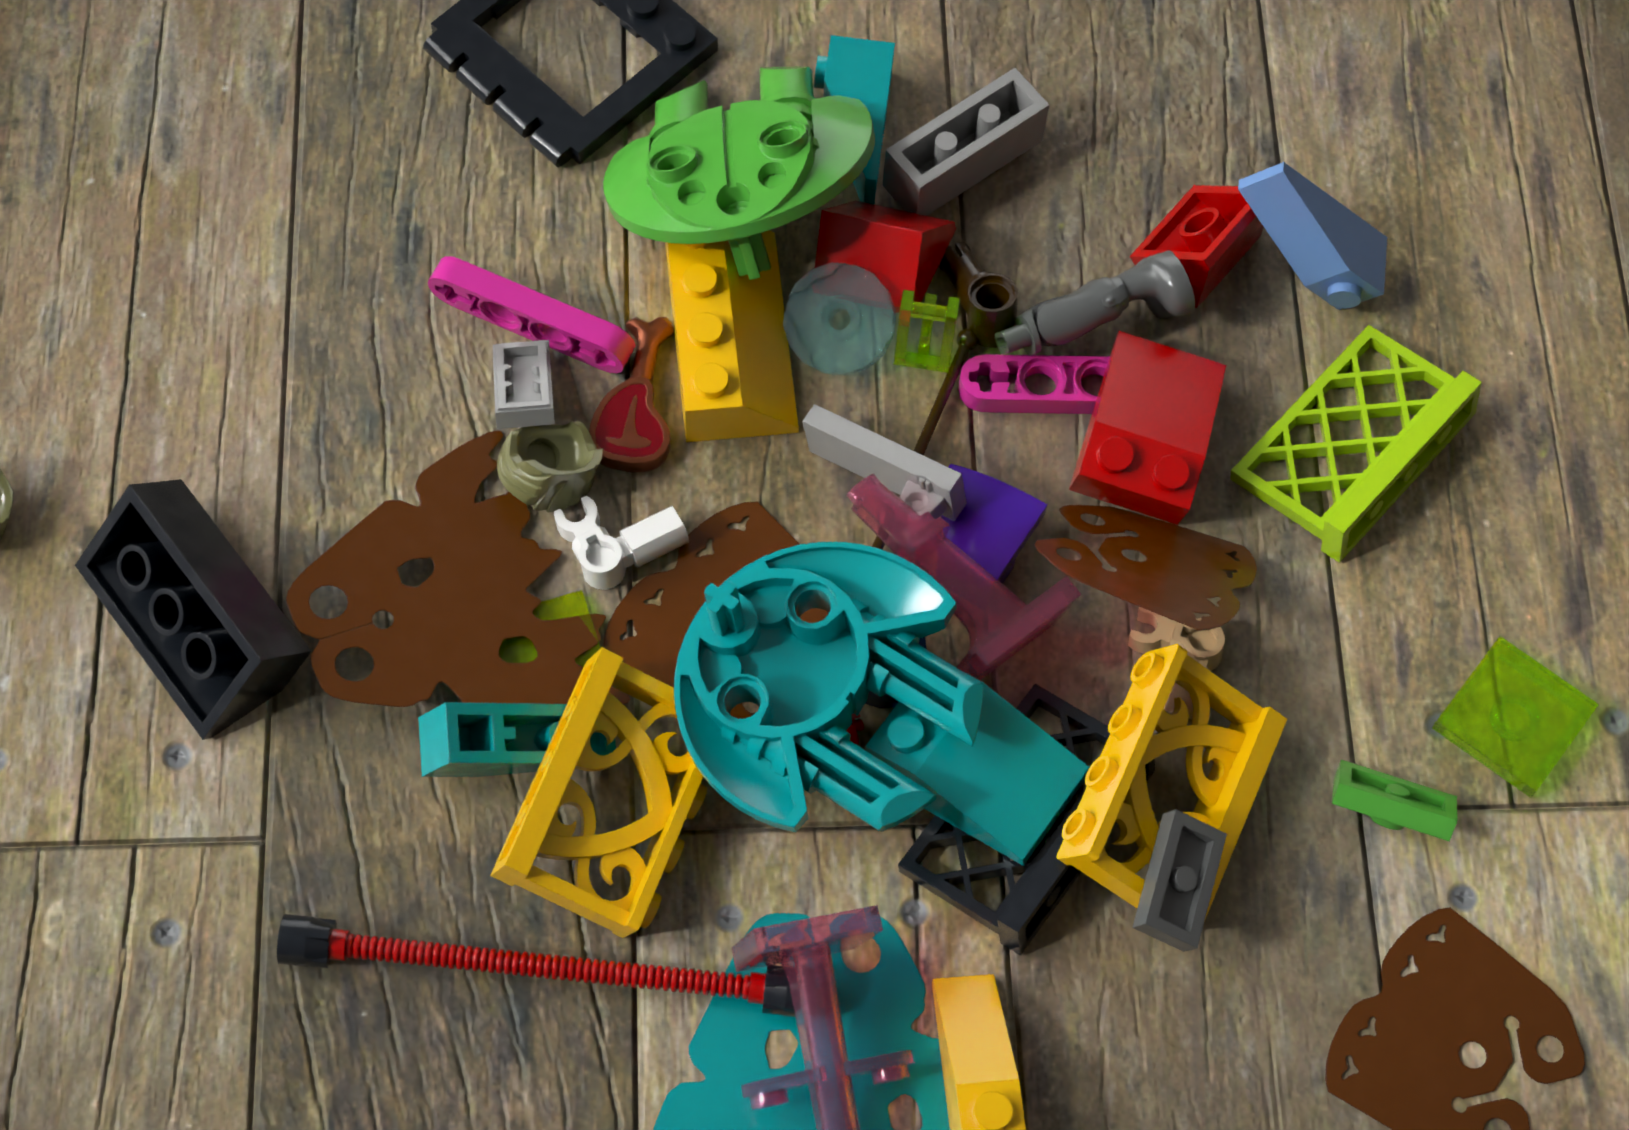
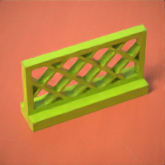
[1230,325,1482,563]

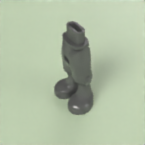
[995,250,1195,355]

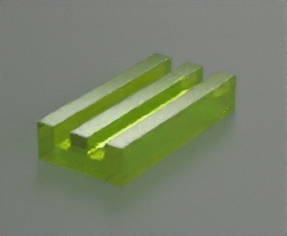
[893,290,960,373]

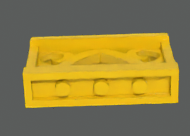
[1056,644,1287,922]
[490,647,707,938]

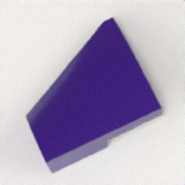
[935,464,1048,612]

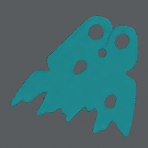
[653,913,950,1130]

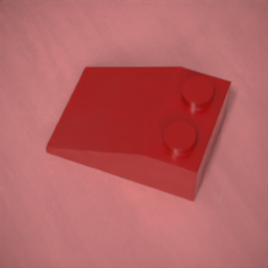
[1069,331,1227,525]

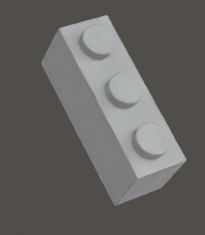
[882,68,1049,216]

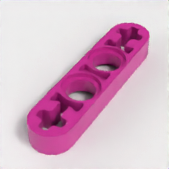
[428,256,636,373]
[958,354,1110,414]

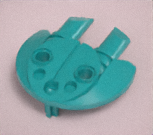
[674,542,983,833]

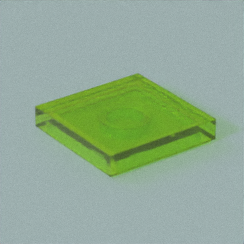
[1432,636,1599,798]

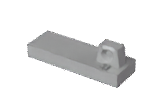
[802,404,967,531]

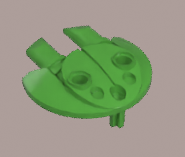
[603,66,875,280]

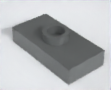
[1132,809,1227,952]

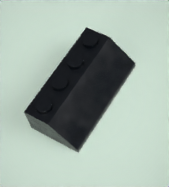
[75,479,312,740]

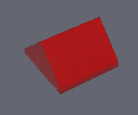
[1129,185,1264,308]
[812,200,957,316]

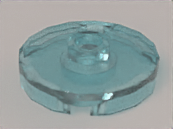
[783,262,896,376]

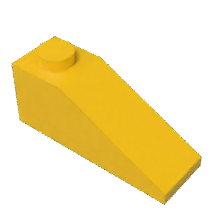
[932,974,1026,1130]

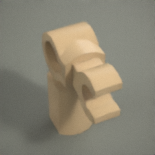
[1128,607,1225,726]

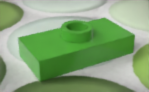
[1332,760,1458,842]

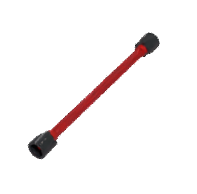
[277,914,817,1019]

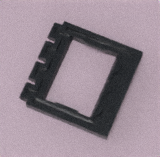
[423,0,718,167]

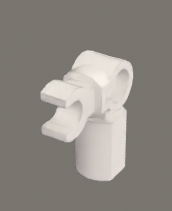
[554,496,689,590]

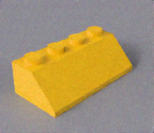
[665,230,799,442]

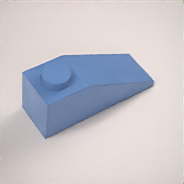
[1238,162,1387,310]

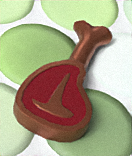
[589,317,674,472]

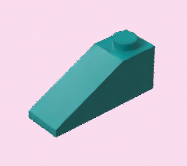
[814,35,895,204]
[418,702,616,777]

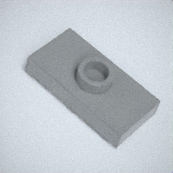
[493,340,555,429]

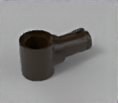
[939,242,1018,348]

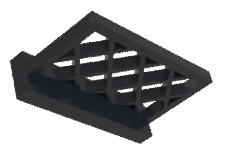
[898,684,1155,956]

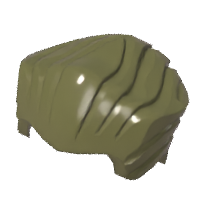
[497,421,603,513]

